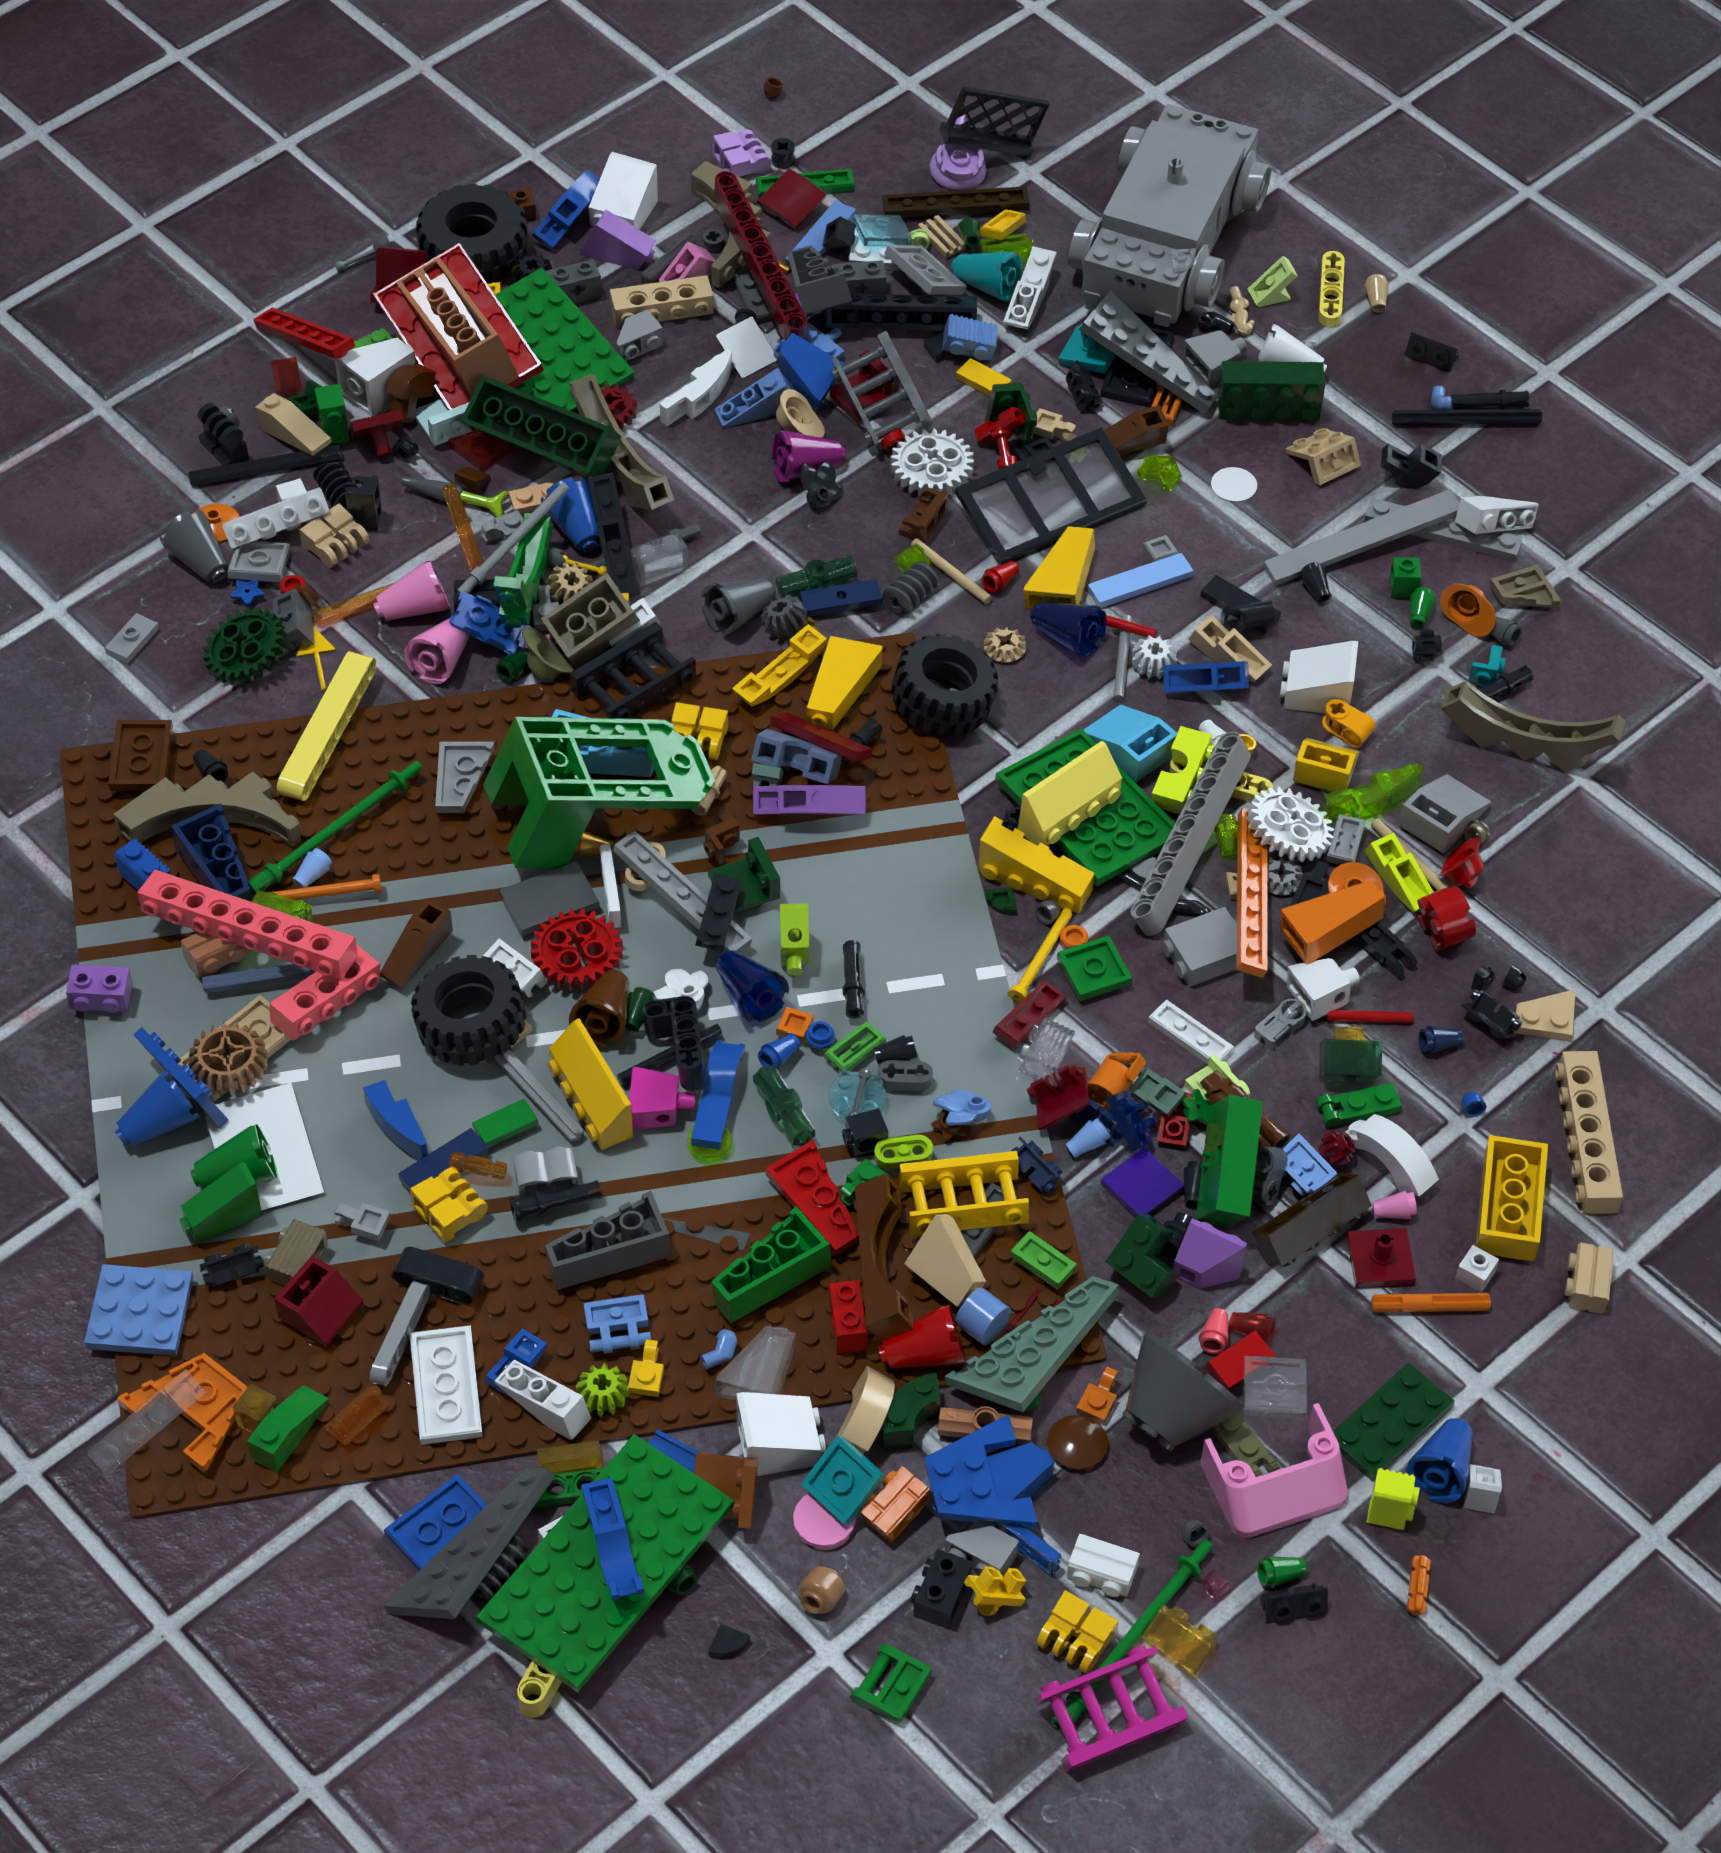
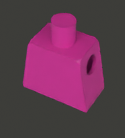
[629,1067,696,1130]

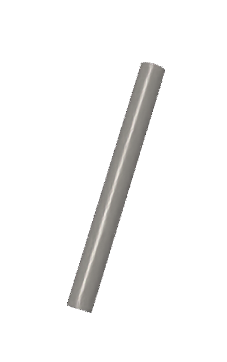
[1113,615,1132,702]

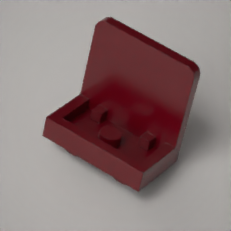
[370,246,426,307]
[830,350,900,421]

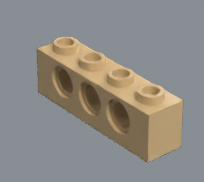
[610,275,714,328]

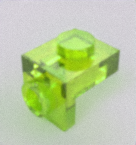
[1136,455,1182,491]

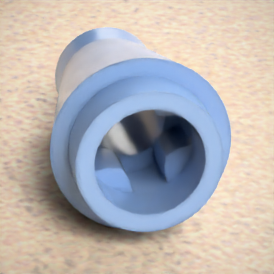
[292,848,332,888]
[1066,1118,1111,1158]

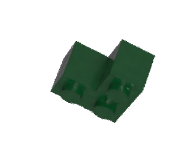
[1105,1213,1179,1299]

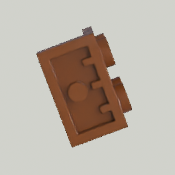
[694,1453,759,1529]

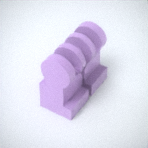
[712,129,771,177]

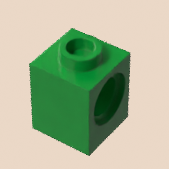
[1389,557,1421,599]

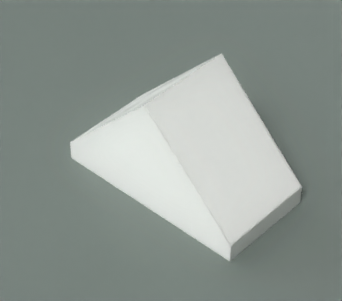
[1463,1464,1502,1514]

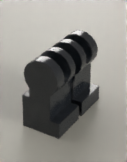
[197,403,249,465]

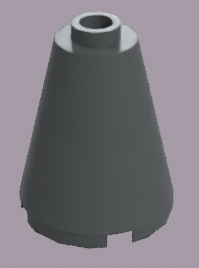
[160,509,228,582]
[701,578,776,636]

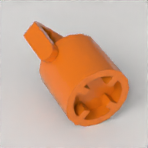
[1088,1052,1146,1110]

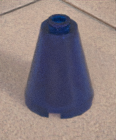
[1030,602,1107,658]
[716,950,789,1022]

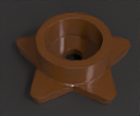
[296,583,322,610]
[931,1109,968,1141]

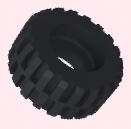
[891,634,999,736]
[411,955,526,1066]

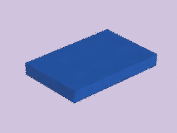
[384,1474,487,1571]

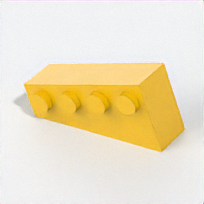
[978,816,1095,914]

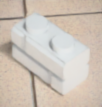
[1067,1534,1140,1597]

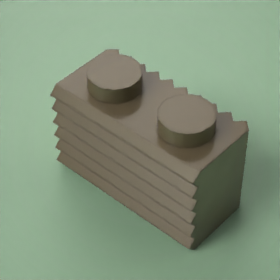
[264,1219,328,1286]

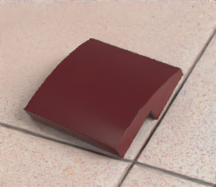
[757,169,827,230]

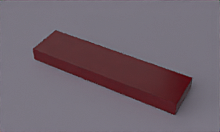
[770,713,873,762]

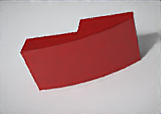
[1157,1093,1192,1147]

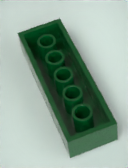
[460,375,622,478]

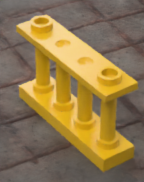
[899,1151,1029,1236]

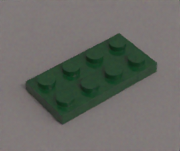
[1333,1362,1455,1482]

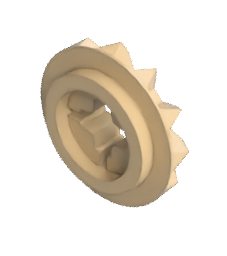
[984,627,1026,663]

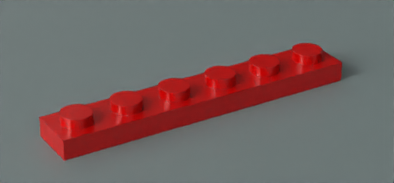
[253,307,355,359]

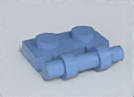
[584,1294,651,1354]

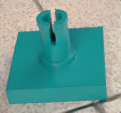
[1058,323,1116,373]
[801,1435,886,1525]

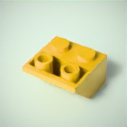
[1293,738,1360,795]

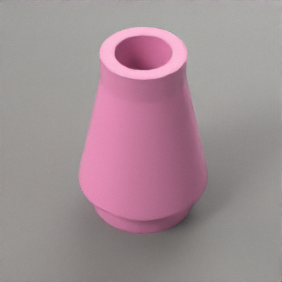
[1373,1190,1417,1219]

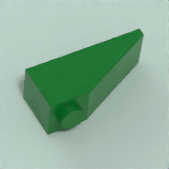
[247,1385,329,1472]

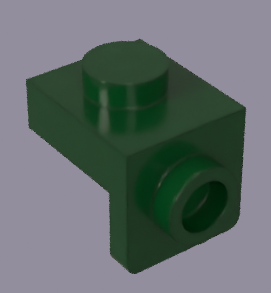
[286,380,322,417]

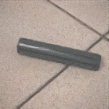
[641,236,696,284]

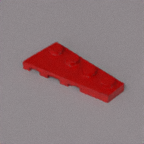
[765,1140,859,1256]

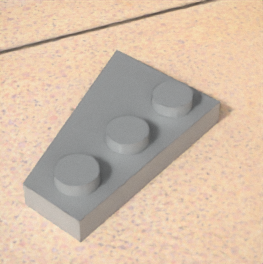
[435,742,495,813]

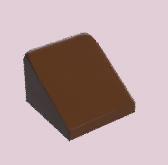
[454,467,490,495]

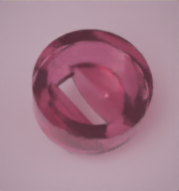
[1202,1569,1231,1598]

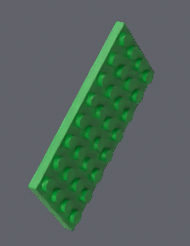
[476,1434,734,1692]

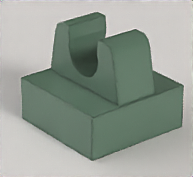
[752,763,784,786]

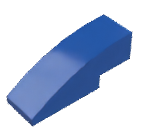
[1163,661,1250,692]
[363,1080,428,1160]

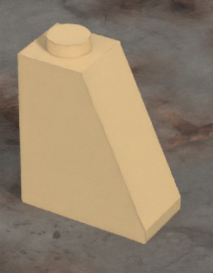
[904,1214,986,1307]

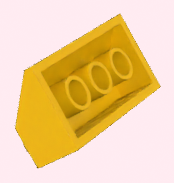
[547,1018,633,1151]

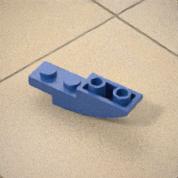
[532,170,600,251]

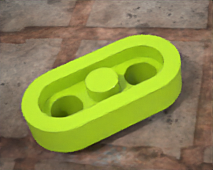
[874,1135,933,1170]

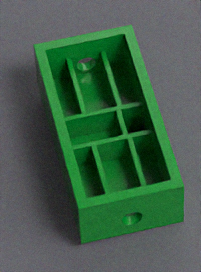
[1196,1094,1263,1228]

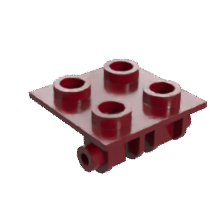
[1027,1063,1089,1131]

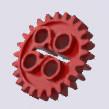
[530,909,623,991]

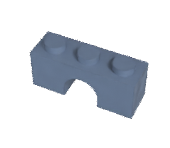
[751,729,842,784]

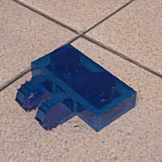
[1105,1090,1157,1152]

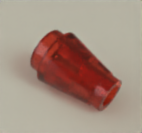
[1229,1312,1276,1342]

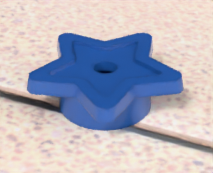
[230,580,265,606]

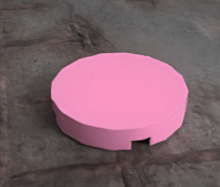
[793,1493,856,1551]

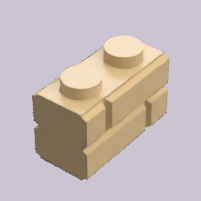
[1564,1243,1614,1314]

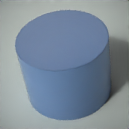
[955,1288,1011,1345]

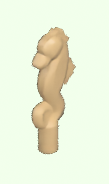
[1229,286,1255,336]

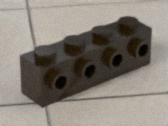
[1252,1172,1372,1267]

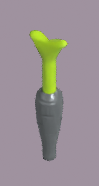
[402,476,508,517]

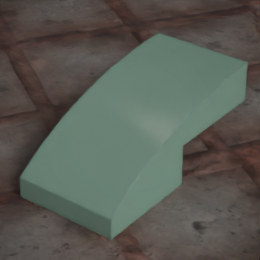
[1128,1067,1187,1116]

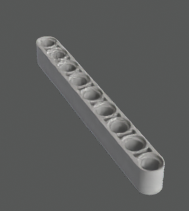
[1130,732,1251,936]

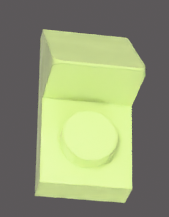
[1247,256,1298,307]

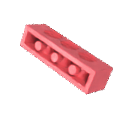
[270,944,380,1041]

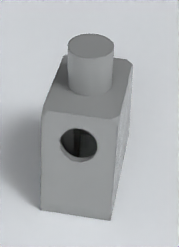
[1183,330,1247,387]

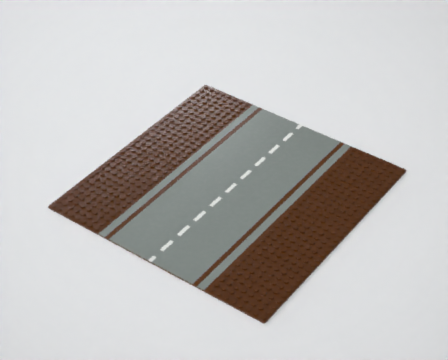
[60,633,1106,1519]

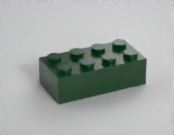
[1217,361,1325,420]

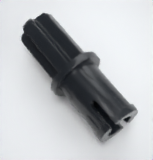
[841,717,882,764]

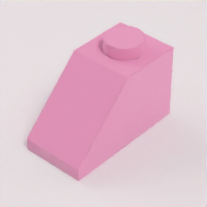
[659,242,716,282]

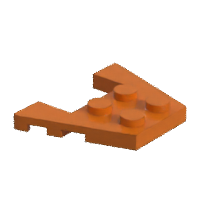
[117,1353,249,1473]

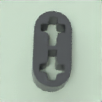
[878,1060,933,1091]

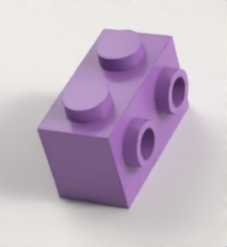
[66,965,133,1013]

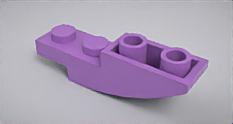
[753,785,866,815]

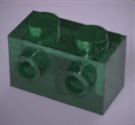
[1319,1039,1382,1083]

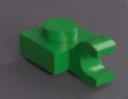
[840,1158,888,1207]

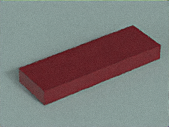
[992,980,1067,1049]

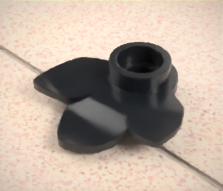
[801,462,843,509]

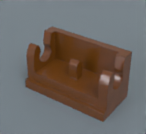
[899,488,948,544]

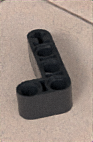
[641,996,706,1091]

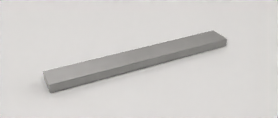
[1264,489,1459,586]

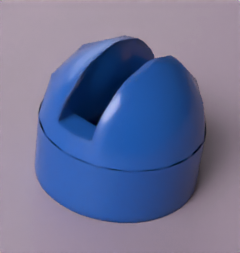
[1461,1092,1487,1117]

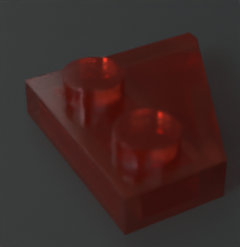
[448,432,516,472]

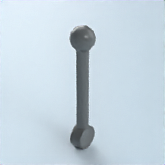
[848,1068,871,1116]

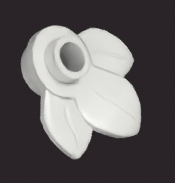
[653,969,709,1008]

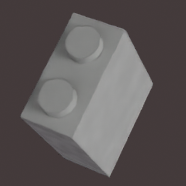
[1161,907,1237,987]

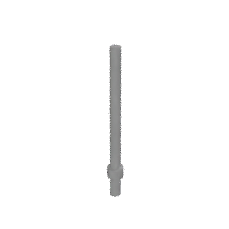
[457,482,570,595]

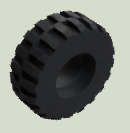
[416,184,528,283]

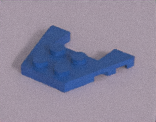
[924,1415,1037,1528]

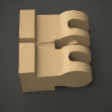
[299,504,370,568]

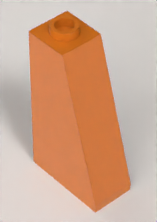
[1280,880,1386,965]

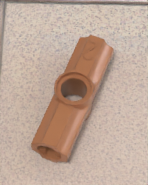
[938,1406,1033,1445]

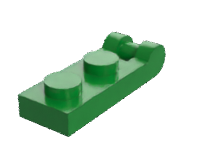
[1316,1083,1402,1128]

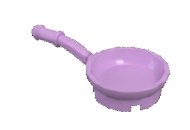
[929,114,987,191]

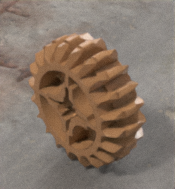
[188,1022,268,1096]

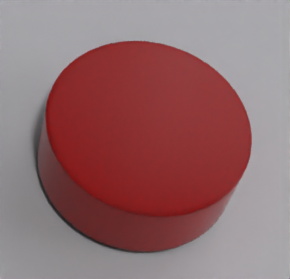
[880,429,905,452]
[279,575,306,595]

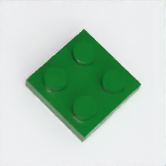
[1057,936,1132,1002]

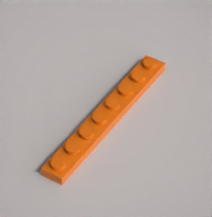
[1236,808,1267,978]

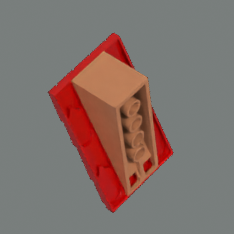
[373,243,544,410]

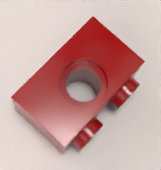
[829,1280,867,1354]

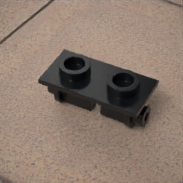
[1405,332,1460,372]
[1065,360,1103,414]
[1461,989,1523,1040]
[199,1243,264,1288]
[1260,1583,1328,1624]

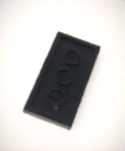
[1100,327,1174,407]

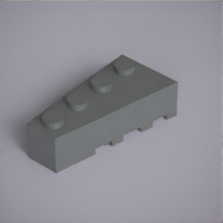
[787,245,852,315]
[545,1190,671,1290]

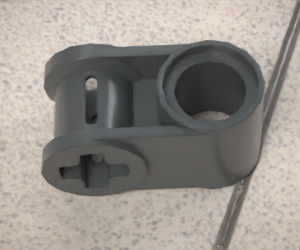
[1252,1147,1288,1205]

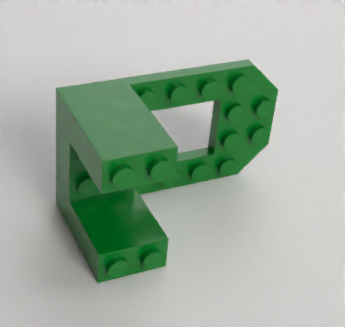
[483,717,715,868]

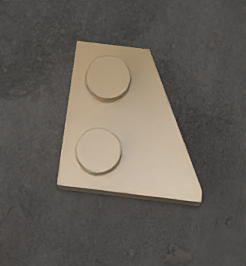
[1513,990,1576,1041]

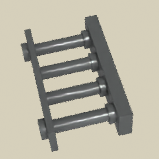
[831,331,933,452]

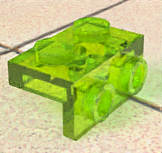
[979,233,1035,262]

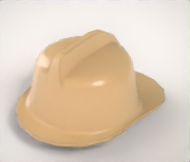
[776,389,825,438]

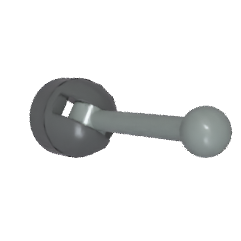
[335,235,392,271]

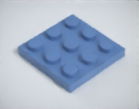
[84,1264,194,1356]

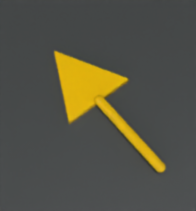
[296,626,336,691]

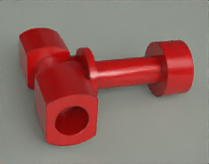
[975,407,1024,470]

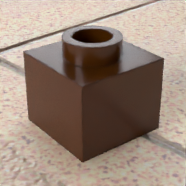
[507,188,536,220]

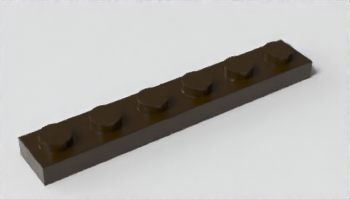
[882,186,1030,219]

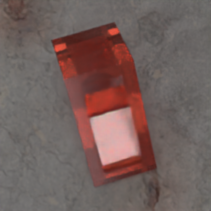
[270,357,301,395]

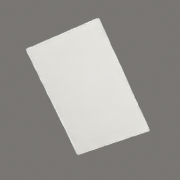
[204,1083,324,1210]

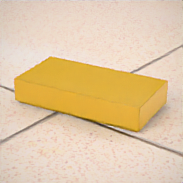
[980,209,1026,240]
[956,358,1012,396]

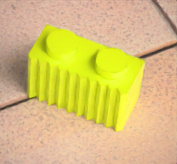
[1367,1468,1420,1530]

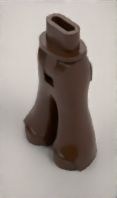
[1200,1070,1291,1148]

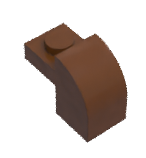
[385,364,436,423]

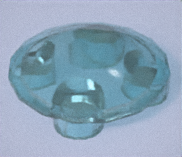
[829,1070,886,1120]

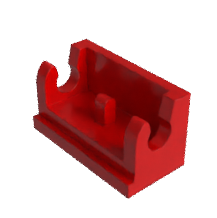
[1202,1330,1276,1390]

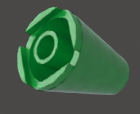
[191,1124,278,1189]

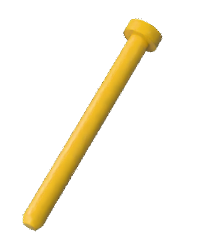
[1007,908,1072,1004]

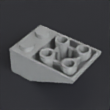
[1399,774,1492,853]

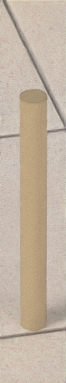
[911,538,992,604]
[1371,818,1449,891]

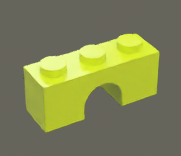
[1152,726,1215,815]

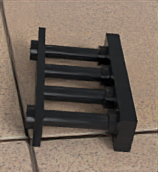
[570,622,696,719]

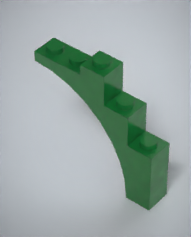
[494,513,553,628]

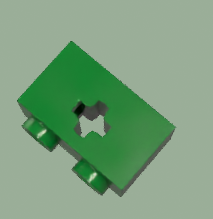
[314,384,350,445]

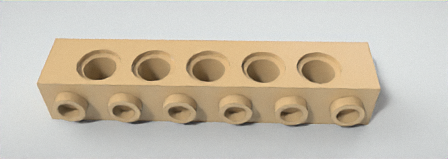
[1555,1051,1623,1214]

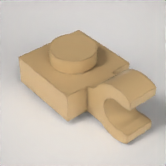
[1032,408,1076,442]

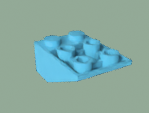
[1084,705,1177,782]

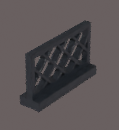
[939,86,1050,157]

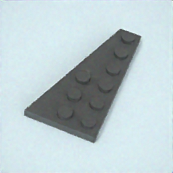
[1079,291,1218,414]
[383,1467,554,1619]

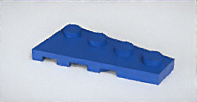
[133,1027,228,1128]

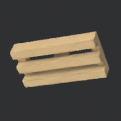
[918,215,966,259]

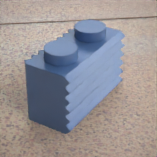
[942,314,998,361]

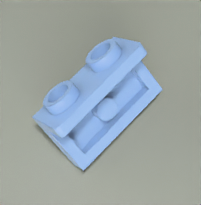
[1283,1134,1339,1196]

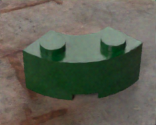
[882,1373,941,1451]

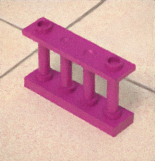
[1035,1645,1189,1772]

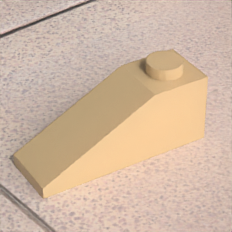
[255,393,332,456]

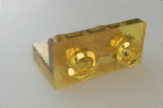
[1142,1605,1220,1675]

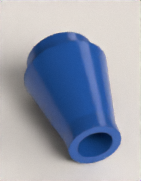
[758,1034,801,1071]

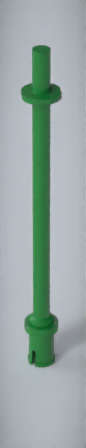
[247,760,423,897]
[1051,1539,1213,1733]

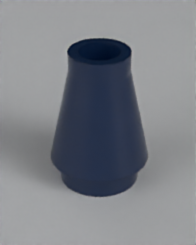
[1418,1026,1464,1054]

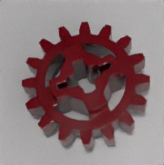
[600,384,637,430]

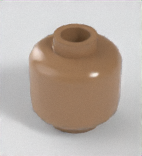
[798,1566,844,1614]

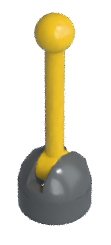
[547,547,607,576]

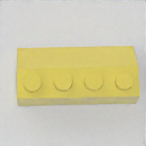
[1018,741,1122,846]

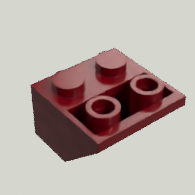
[274,1255,363,1347]

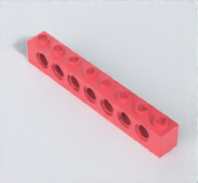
[137,870,358,980]

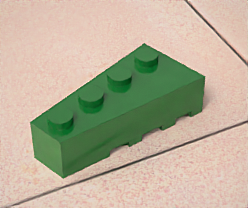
[712,1206,832,1323]

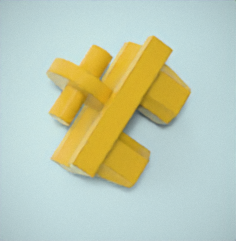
[964,1566,1026,1616]

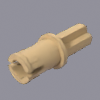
[691,766,727,816]

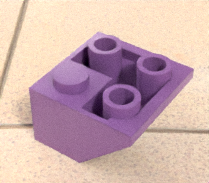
[1173,1218,1247,1289]

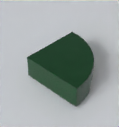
[984,887,1017,915]

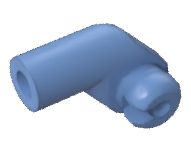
[1431,386,1452,410]
[701,1329,737,1370]

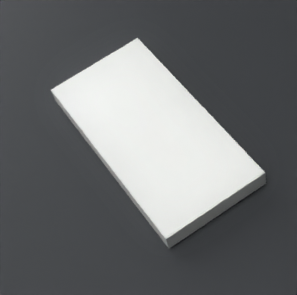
[410,1325,483,1445]

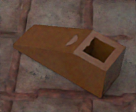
[1087,405,1169,462]
[380,898,453,989]

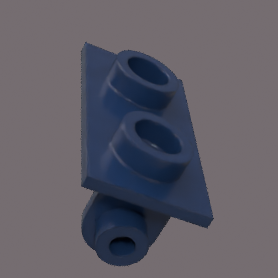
[1069,1096,1131,1147]
[1011,1137,1066,1194]

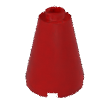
[878,1304,966,1369]

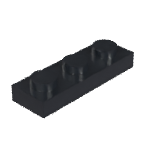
[695,873,742,953]

